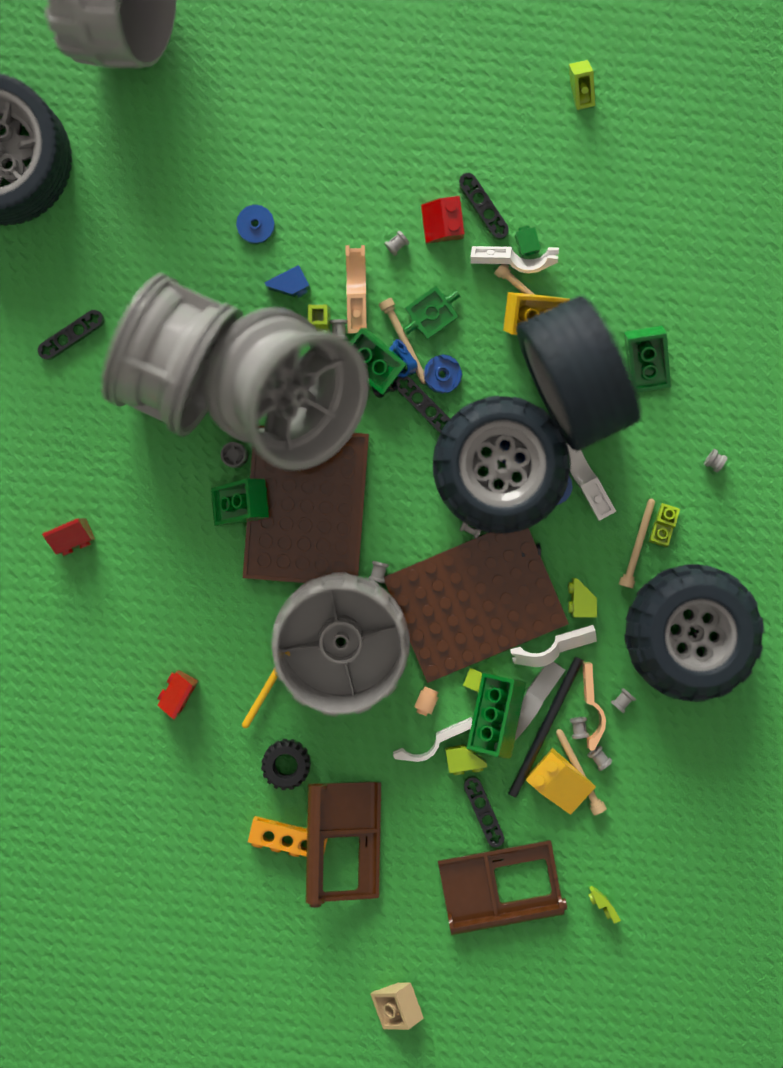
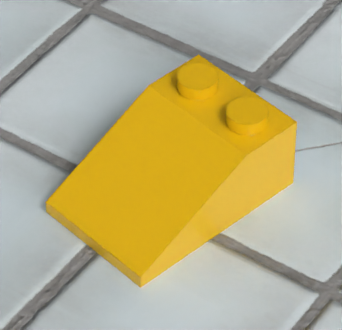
[503,292,570,335]
[526,748,596,815]

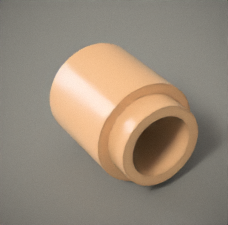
[414,687,439,716]

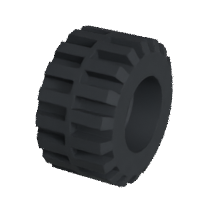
[261,739,311,790]

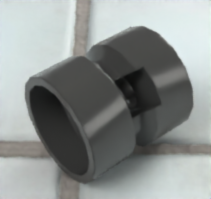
[221,442,248,468]

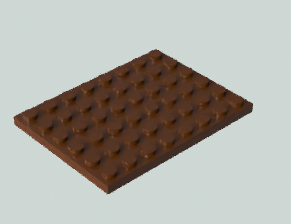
[243,425,369,583]
[384,528,569,683]

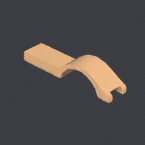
[345,245,367,333]
[582,662,606,751]

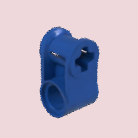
[390,339,418,377]

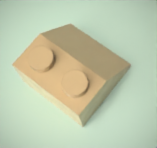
[370,982,424,1030]

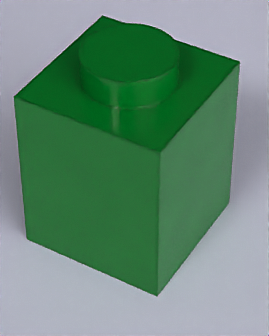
[515,225,541,257]

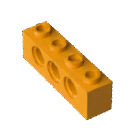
[248,816,328,857]

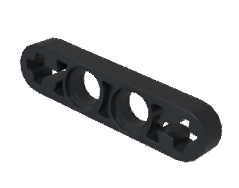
[459,173,508,240]
[38,310,104,360]
[396,376,450,433]
[464,776,504,847]

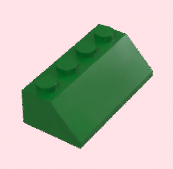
[467,673,527,758]

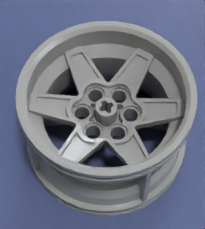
[101,274,243,437]

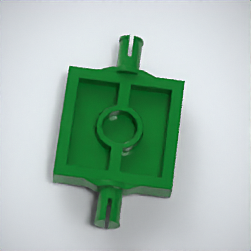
[403,286,461,340]

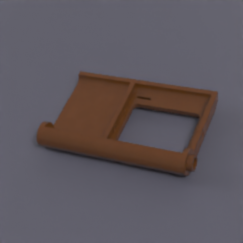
[306,782,381,908]
[438,840,568,935]

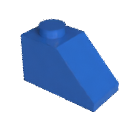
[264,265,310,298]

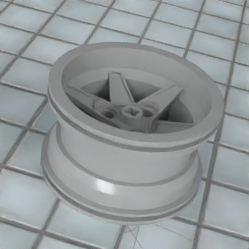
[204,308,368,470]

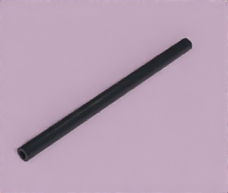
[508,656,584,798]

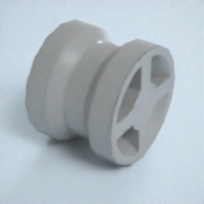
[704,449,728,473]

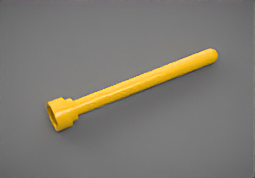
[242,651,290,729]

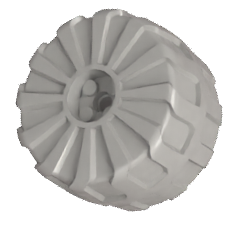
[45,0,176,69]
[272,572,410,716]

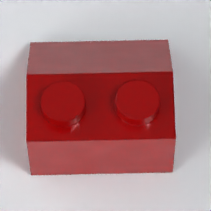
[421,196,464,243]
[42,518,95,556]
[157,670,198,719]

